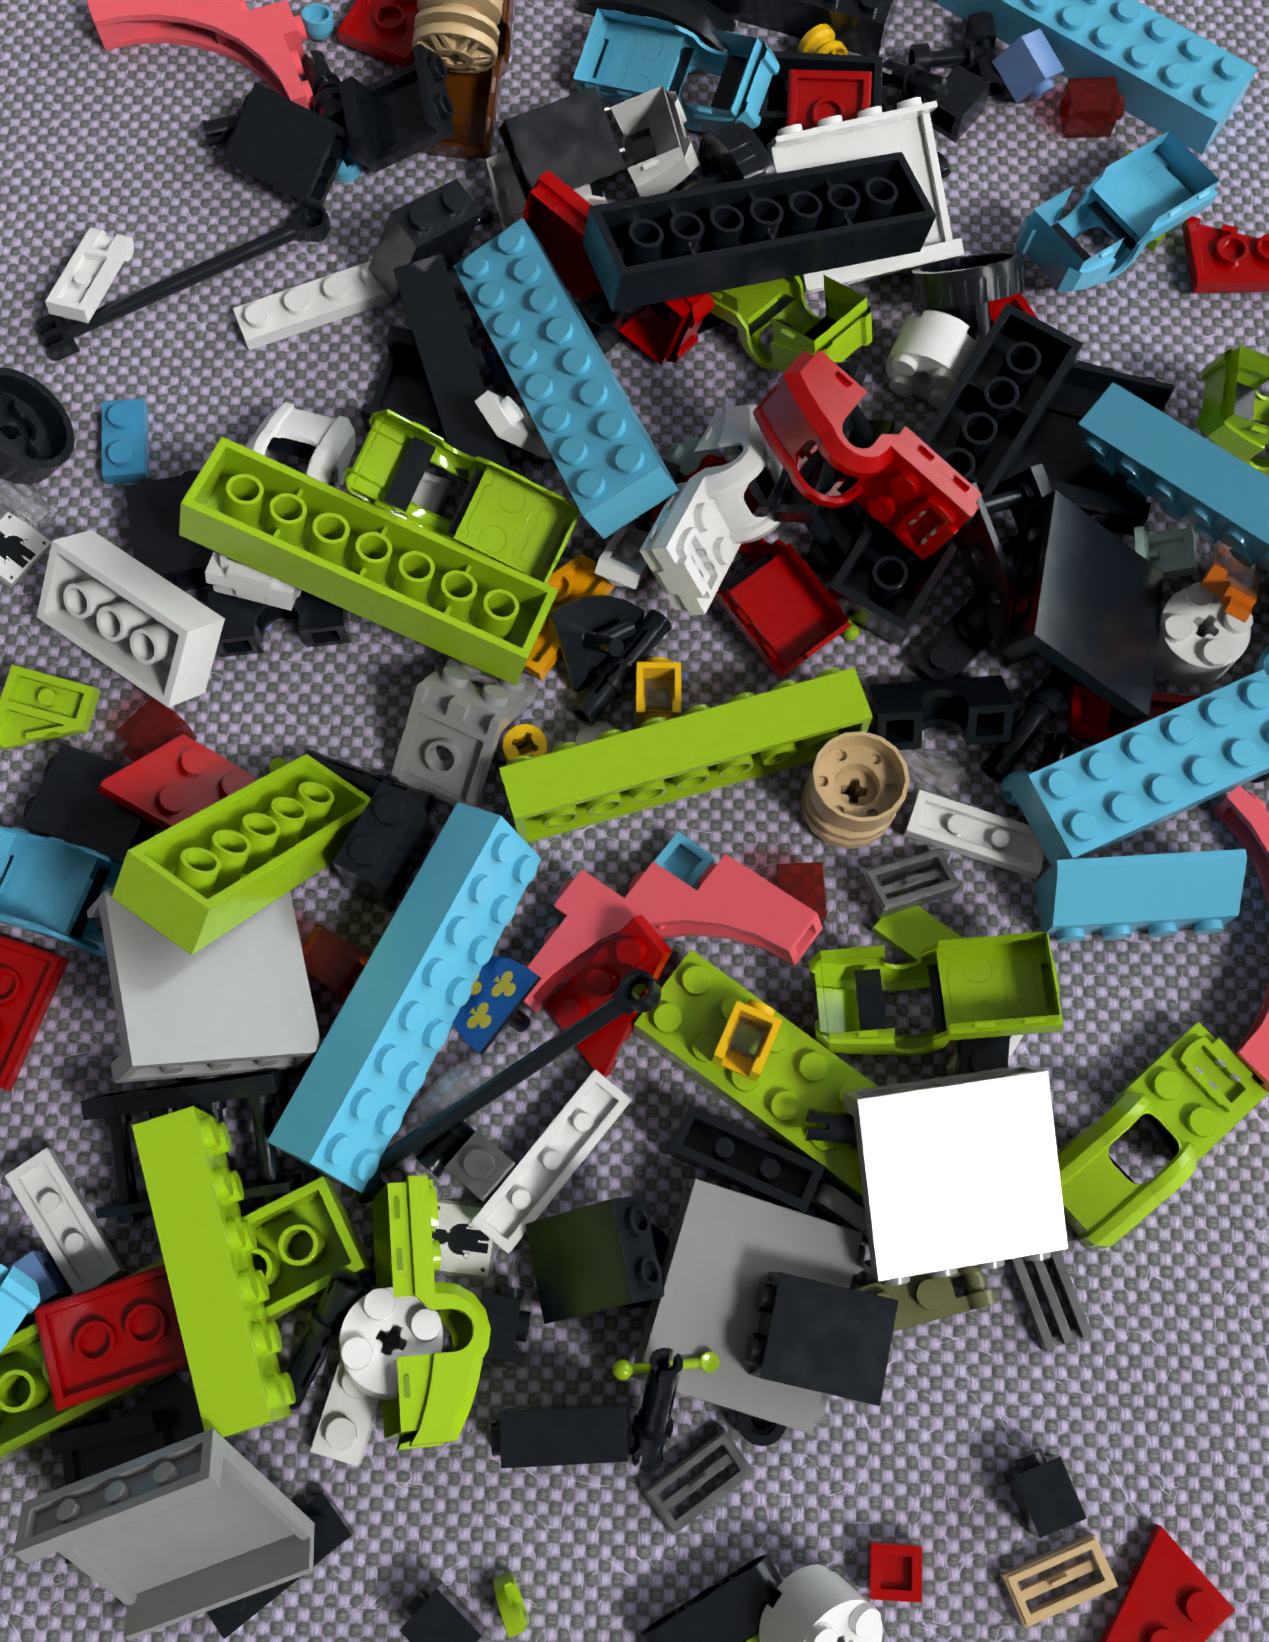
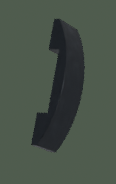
[579,0,736,52]

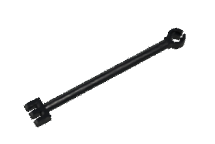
[35,203,331,361]
[355,969,661,1203]

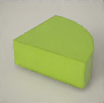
[493,1571,530,1638]

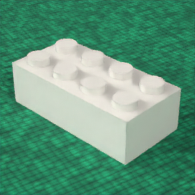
[36,530,225,708]

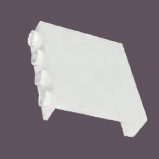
[767,97,965,295]

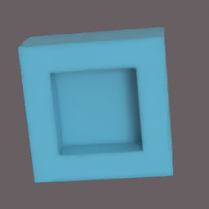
[654,831,715,888]

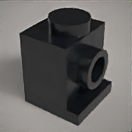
[481,1285,531,1363]

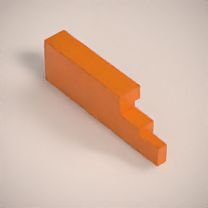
[1200,545,1260,623]

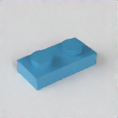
[102,398,149,485]

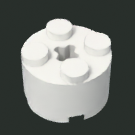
[885,310,982,410]
[1154,582,1253,687]
[339,1287,443,1400]
[759,1564,883,1642]

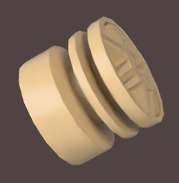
[412,0,503,73]
[801,731,910,849]

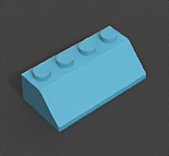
[1034,849,1247,943]

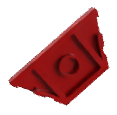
[96,734,259,830]

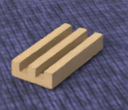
[999,1533,1118,1628]

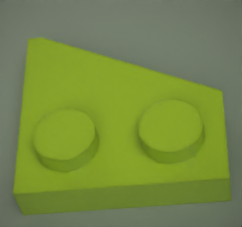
[0,664,101,750]

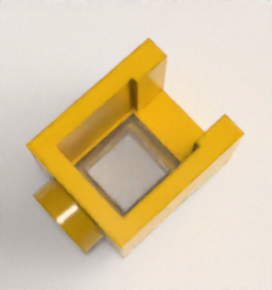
[636,657,681,728]
[711,999,783,1082]

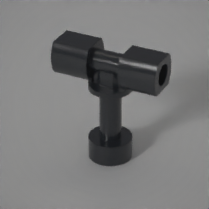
[908,11,1004,97]

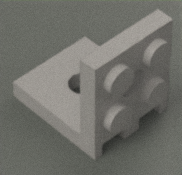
[391,657,539,808]

